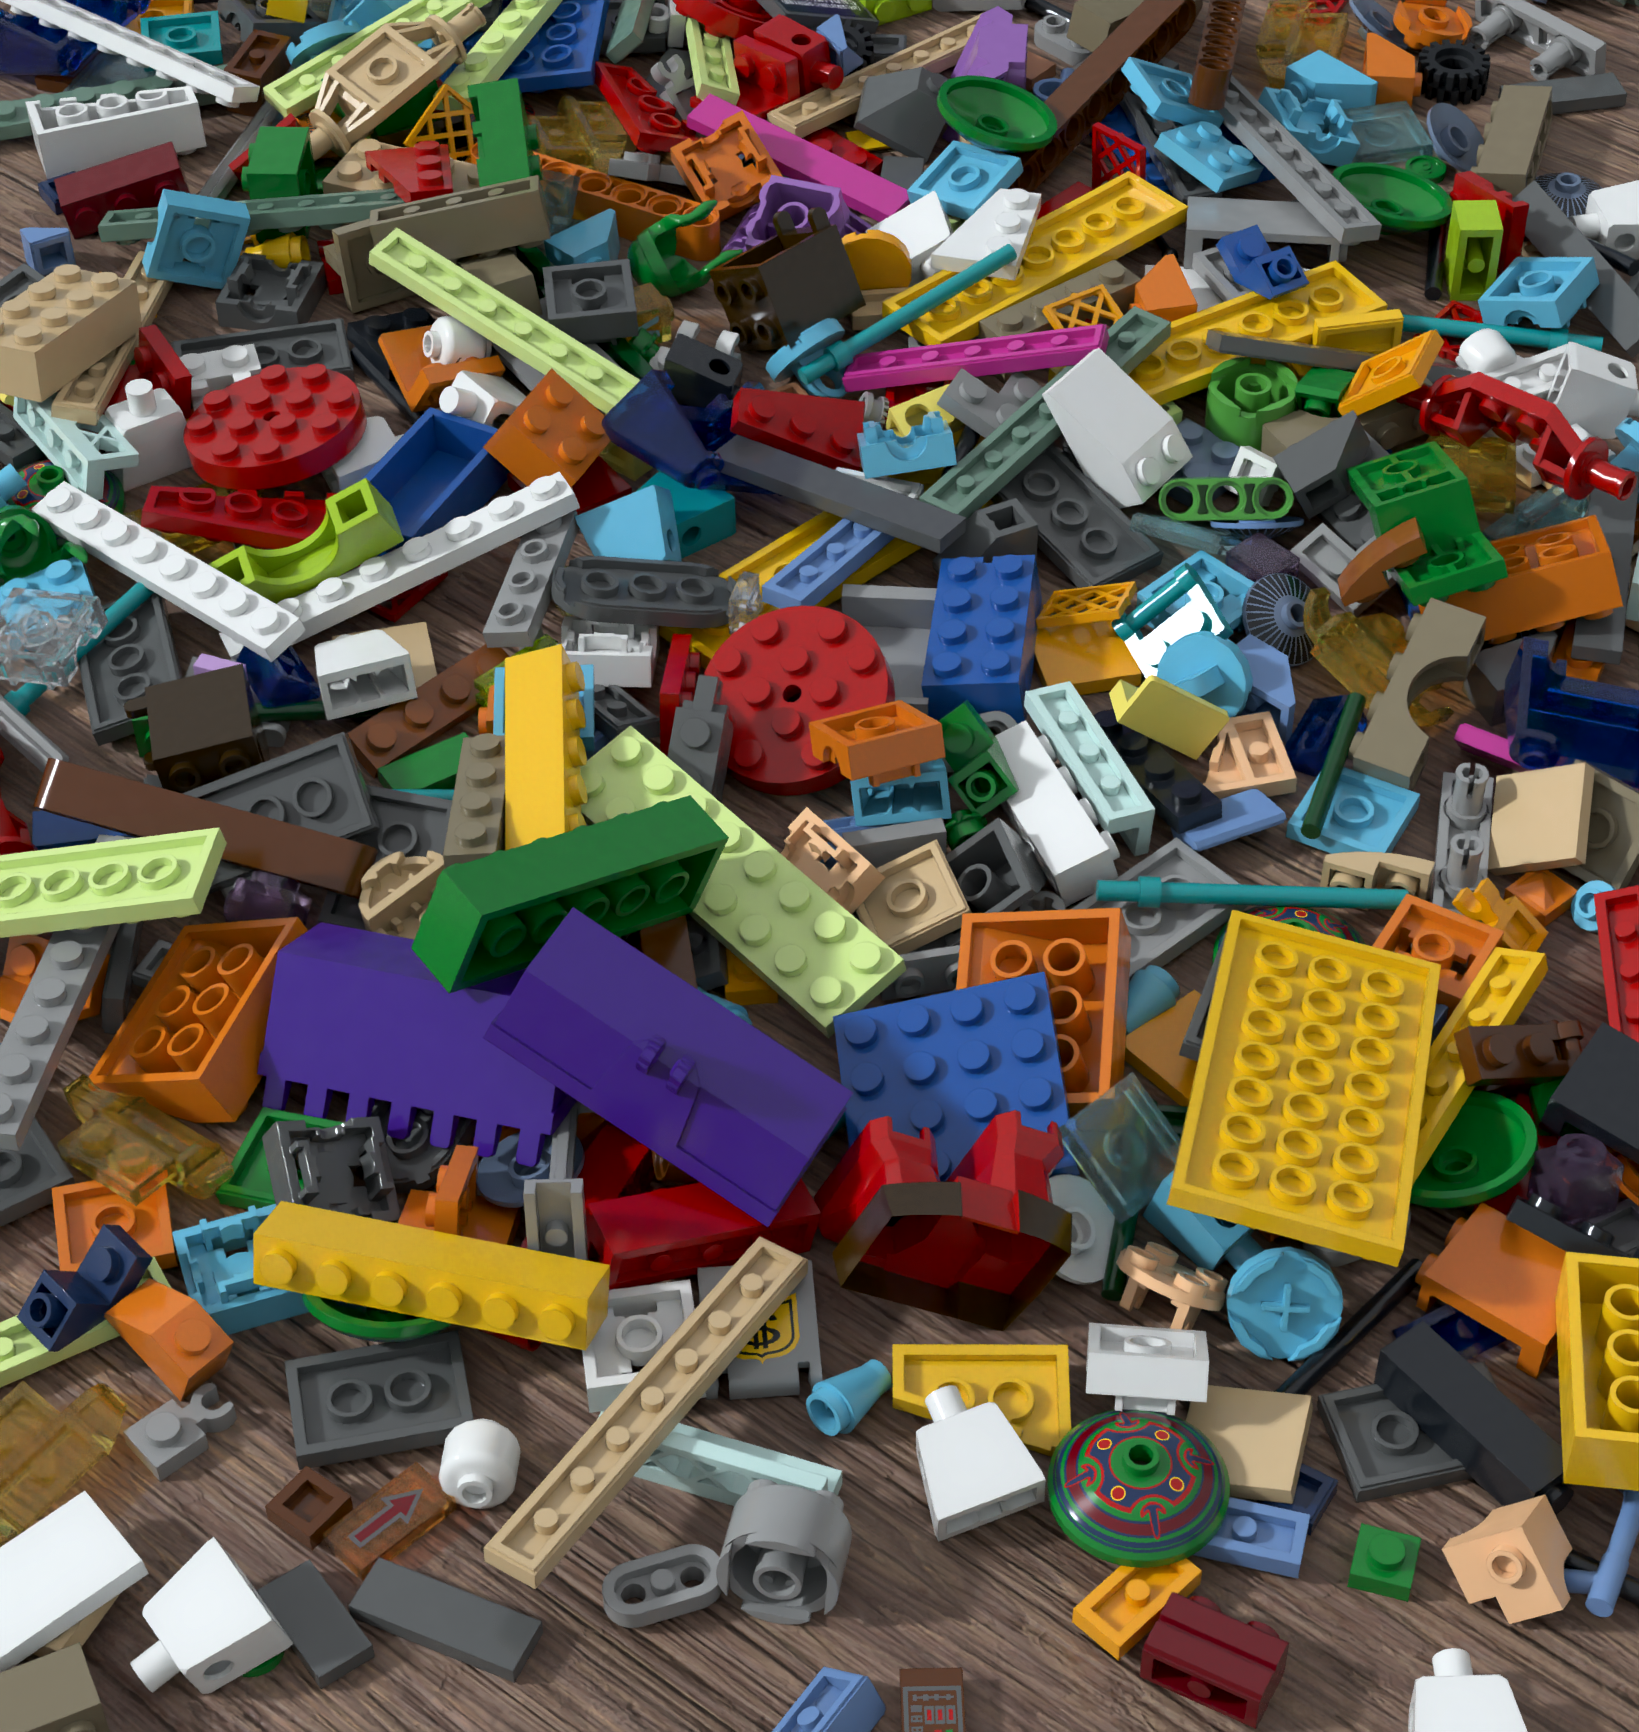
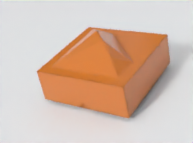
[1503,869,1577,927]

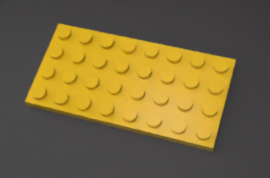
[1167,910,1441,1267]

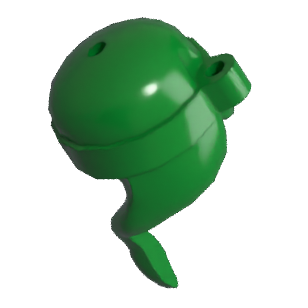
[627,200,743,299]
[0,505,88,587]

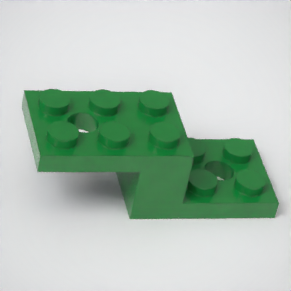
[1346,441,1508,607]

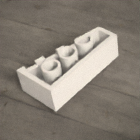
[25,86,207,179]

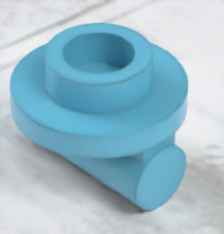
[1571,880,1616,932]

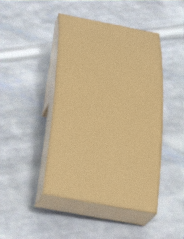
[1320,851,1435,911]

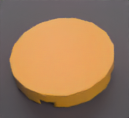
[841,230,912,290]

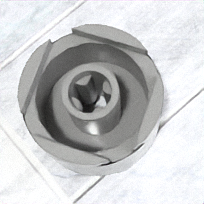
[716,1479,852,1625]

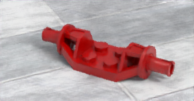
[1395,372,1637,501]

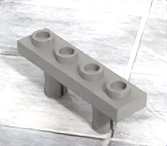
[1470,0,1606,81]
[482,510,579,654]
[1431,763,1494,923]

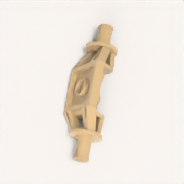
[309,3,487,162]

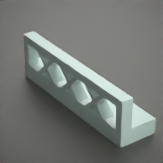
[13,392,140,500]
[1024,681,1155,856]
[598,1411,842,1506]

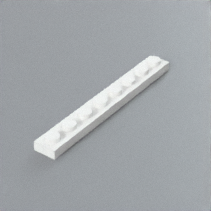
[0,0,260,108]
[219,471,580,661]
[32,481,306,662]

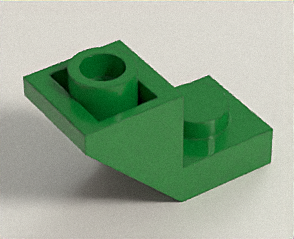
[1295,366,1356,418]
[938,699,1019,819]

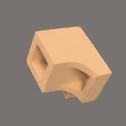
[1442,1494,1572,1624]

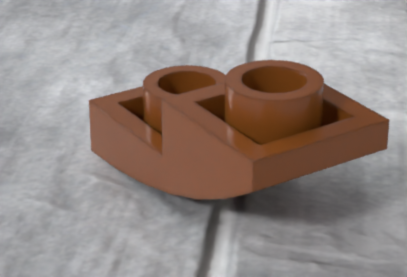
[1338,517,1427,607]

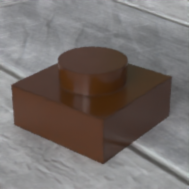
[265,1466,353,1551]

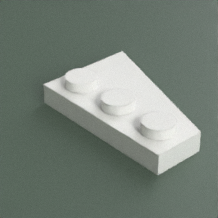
[931,188,1041,280]

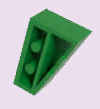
[467,78,546,205]

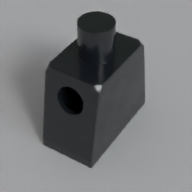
[660,333,744,435]

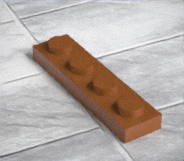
[347,644,509,779]

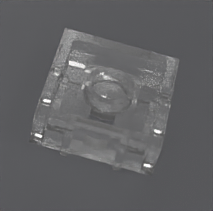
[0,587,108,690]

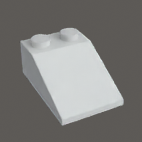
[1042,348,1193,509]

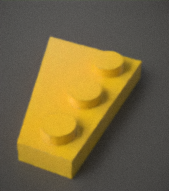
[892,1344,1071,1457]

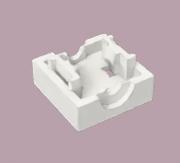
[556,616,660,688]
[582,1279,706,1413]
[1086,1323,1209,1415]

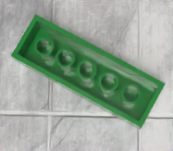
[411,795,729,994]

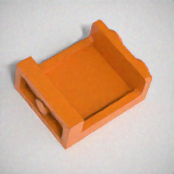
[1415,1202,1567,1379]

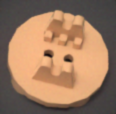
[1116,1242,1228,1330]

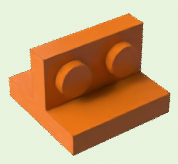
[398,1145,521,1246]

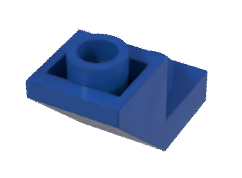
[1216,225,1309,300]

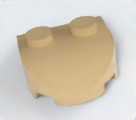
[358,851,445,939]

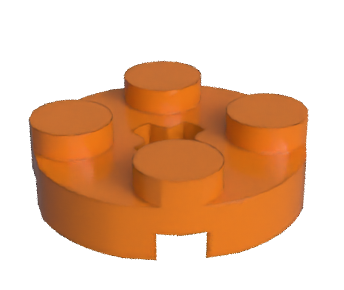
[1393,0,1473,49]

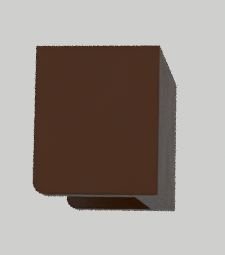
[224,29,291,117]

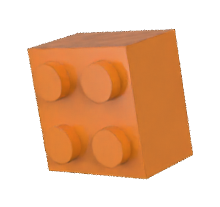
[483,368,620,487]

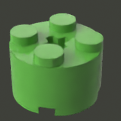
[1204,357,1298,452]

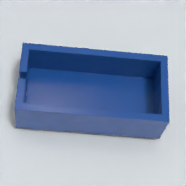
[362,407,510,557]
[921,554,1042,724]

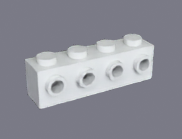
[995,720,1120,907]

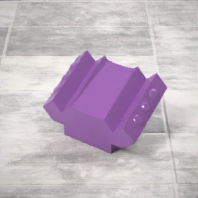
[942,6,1028,143]
[721,175,872,253]

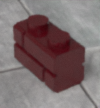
[1140,1592,1289,1729]

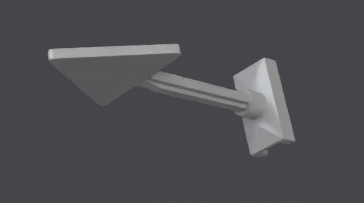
[523,1101,594,1261]

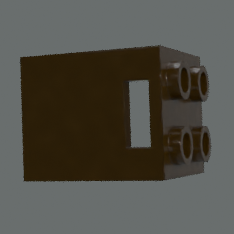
[709,207,866,351]
[124,664,270,793]

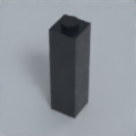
[1374,1321,1574,1515]

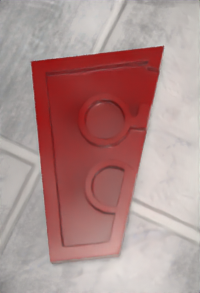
[365,141,453,203]
[1449,171,1529,275]
[730,387,865,471]
[659,634,701,756]

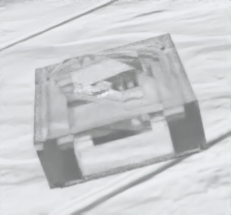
[728,571,764,635]

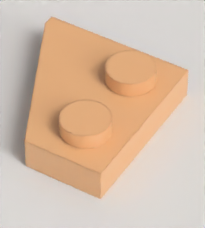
[1203,711,1297,799]

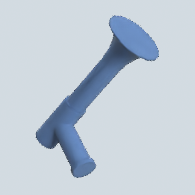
[1564,1489,1639,1617]

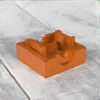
[670,110,783,222]
[809,700,946,788]
[1373,893,1504,1020]

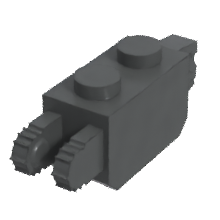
[667,675,733,802]

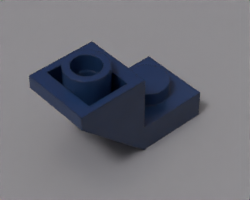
[17,1224,153,1352]

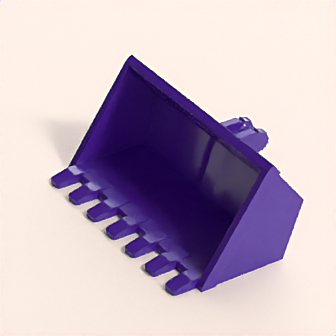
[482,907,853,1227]
[257,922,577,1167]

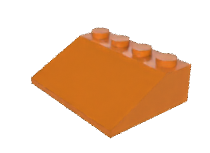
[1418,515,1623,644]
[956,908,1131,1132]
[84,917,308,1123]

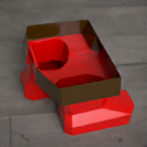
[814,1110,1072,1331]

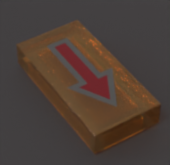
[323,1462,457,1582]

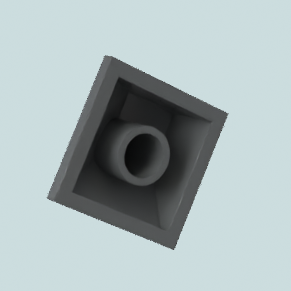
[854,67,948,165]
[944,817,1047,947]

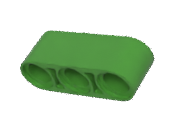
[1158,476,1294,521]

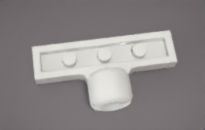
[1456,328,1568,400]

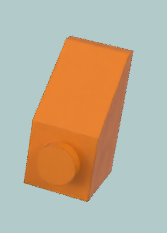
[1363,33,1422,112]
[1128,254,1198,322]
[104,1278,234,1401]

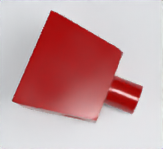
[753,14,844,97]

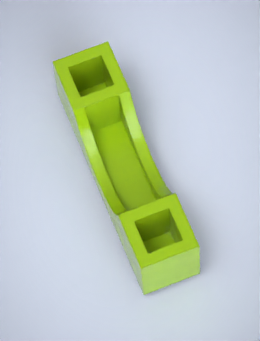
[208,478,404,604]

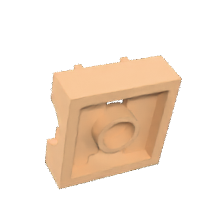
[780,807,885,914]

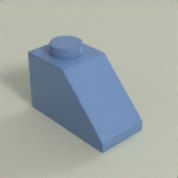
[1236,634,1296,743]

